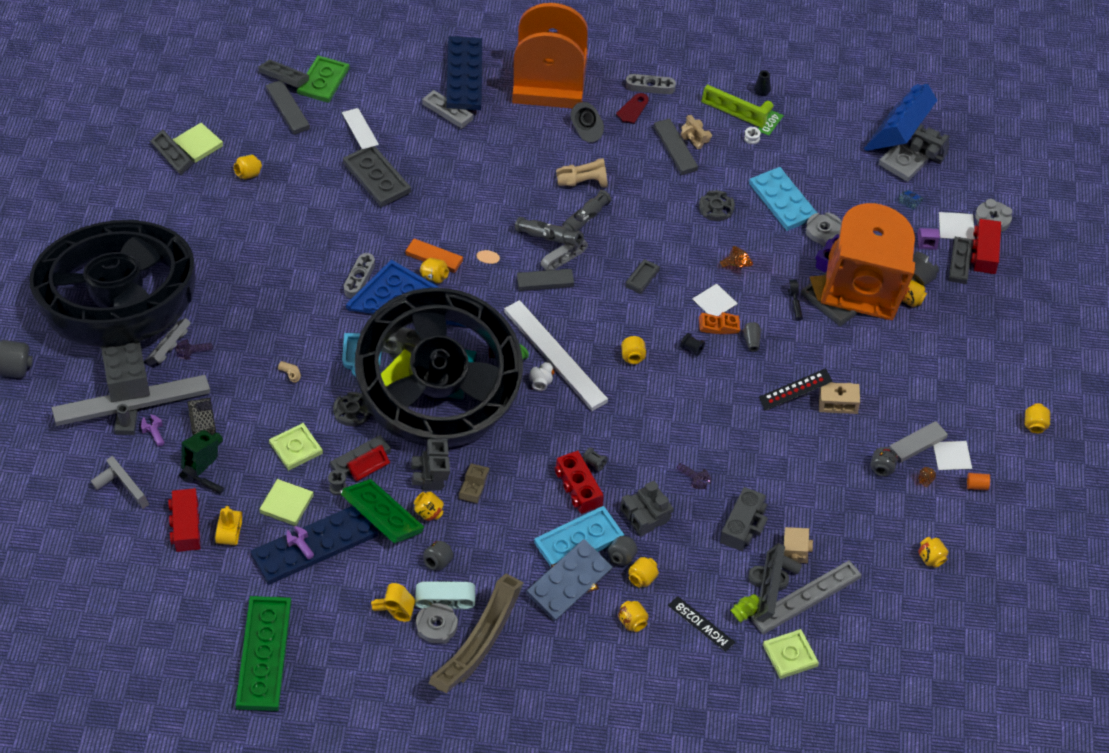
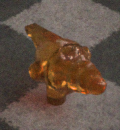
[719,246,753,268]

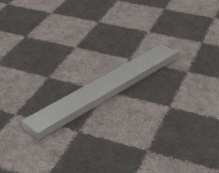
[52,375,210,426]

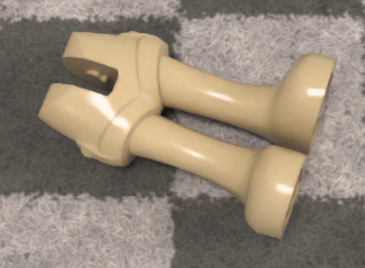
[556,158,608,188]

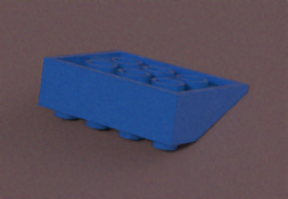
[864,84,937,151]

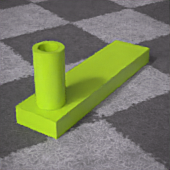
[702,85,773,128]

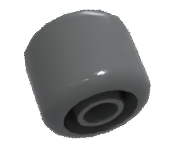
[0,340,33,378]

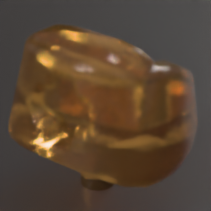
[918,467,936,487]

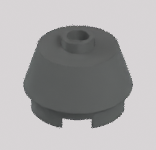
[911,251,939,286]

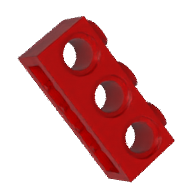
[554,450,604,514]

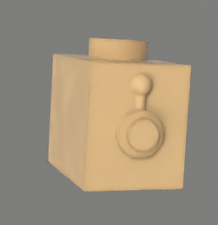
[784,527,813,563]

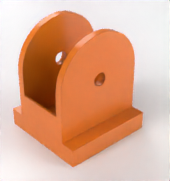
[512,3,588,108]
[821,203,915,321]

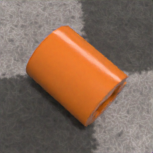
[967,473,990,491]

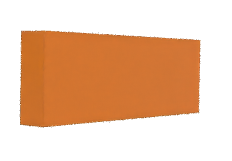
[405,239,463,273]

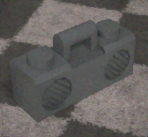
[720,487,768,552]

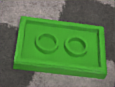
[297,56,350,103]

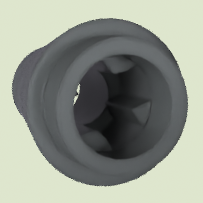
[743,322,762,352]

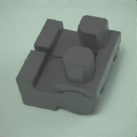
[910,124,950,164]
[410,439,450,491]
[620,481,674,537]

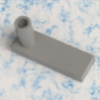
[91,456,149,509]

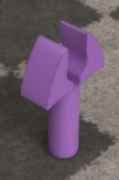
[141,414,165,447]
[287,526,314,559]

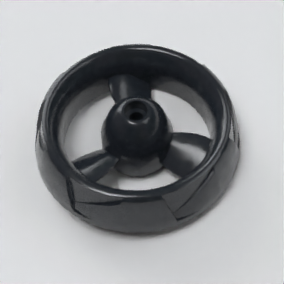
[29,220,195,347]
[355,287,523,448]

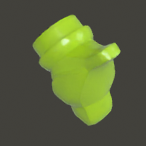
[730,594,759,623]

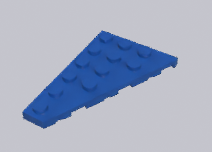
[346,260,466,327]

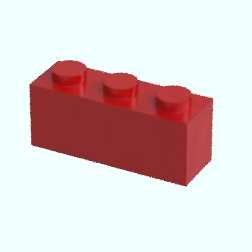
[971,219,1001,274]
[168,488,201,552]

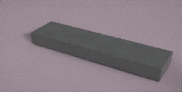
[266,80,310,134]
[654,118,698,175]

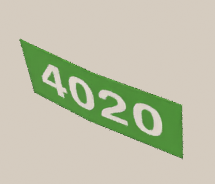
[758,110,784,135]

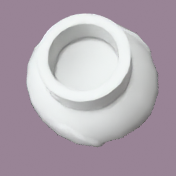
[529,362,555,391]

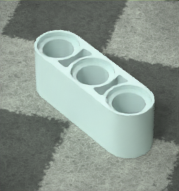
[415,582,475,609]

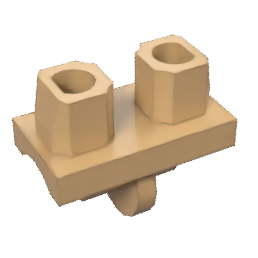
[681,115,712,149]

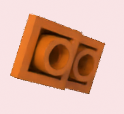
[699,312,740,334]

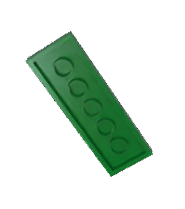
[236,596,292,711]

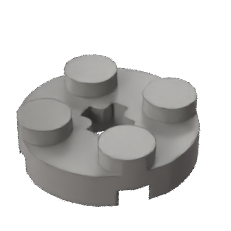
[975,199,1012,232]
[806,212,841,246]
[416,603,458,644]

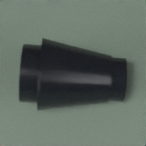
[754,71,771,96]

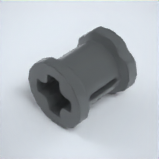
[582,447,608,472]
[328,470,347,495]

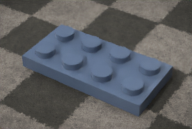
[526,539,613,622]

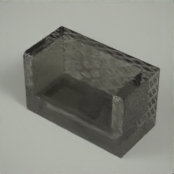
[187,398,216,435]

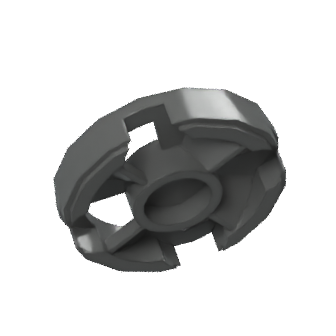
[699,190,735,221]
[333,392,371,427]

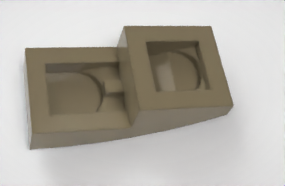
[459,463,490,503]

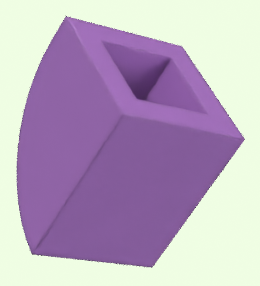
[917,228,940,250]

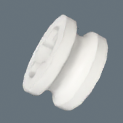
[744,127,761,144]

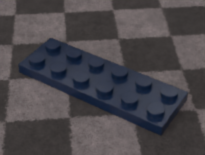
[446,36,482,110]
[250,506,378,585]

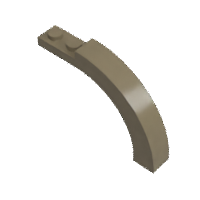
[429,573,524,693]

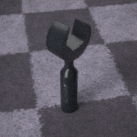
[788,279,803,321]
[179,465,224,495]

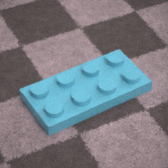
[749,167,817,231]
[534,506,624,567]

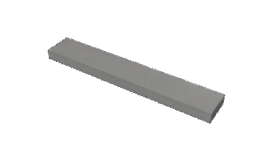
[751,560,862,635]

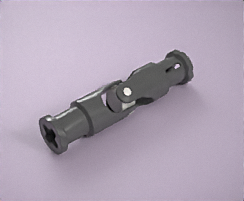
[554,190,612,237]
[515,217,584,248]

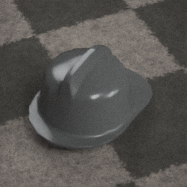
[571,102,604,142]

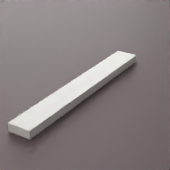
[504,300,608,411]

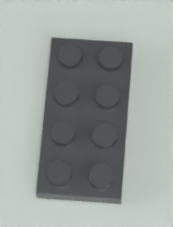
[343,146,411,207]

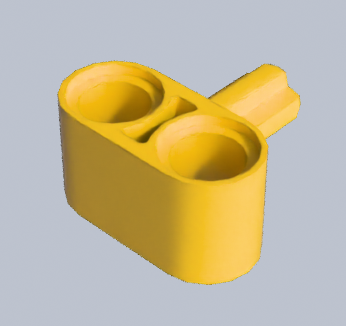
[215,506,242,545]
[371,583,415,622]

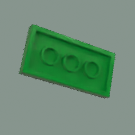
[341,479,424,544]

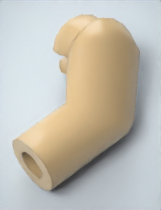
[278,361,301,382]

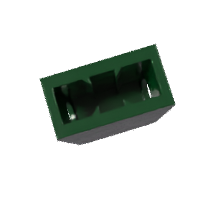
[181,430,223,477]

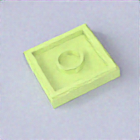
[173,123,223,163]
[269,423,323,471]
[259,479,314,526]
[763,629,819,679]

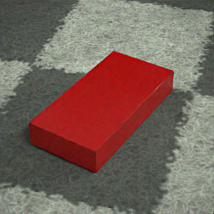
[346,445,390,481]

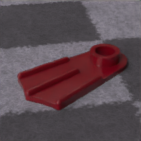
[616,93,649,124]

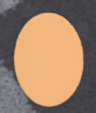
[477,250,500,264]

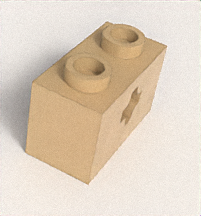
[819,382,860,414]

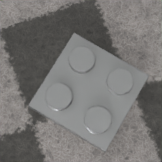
[879,144,929,182]

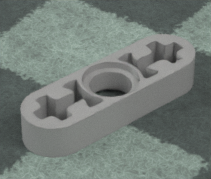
[626,74,676,94]
[541,240,588,271]
[344,253,375,298]

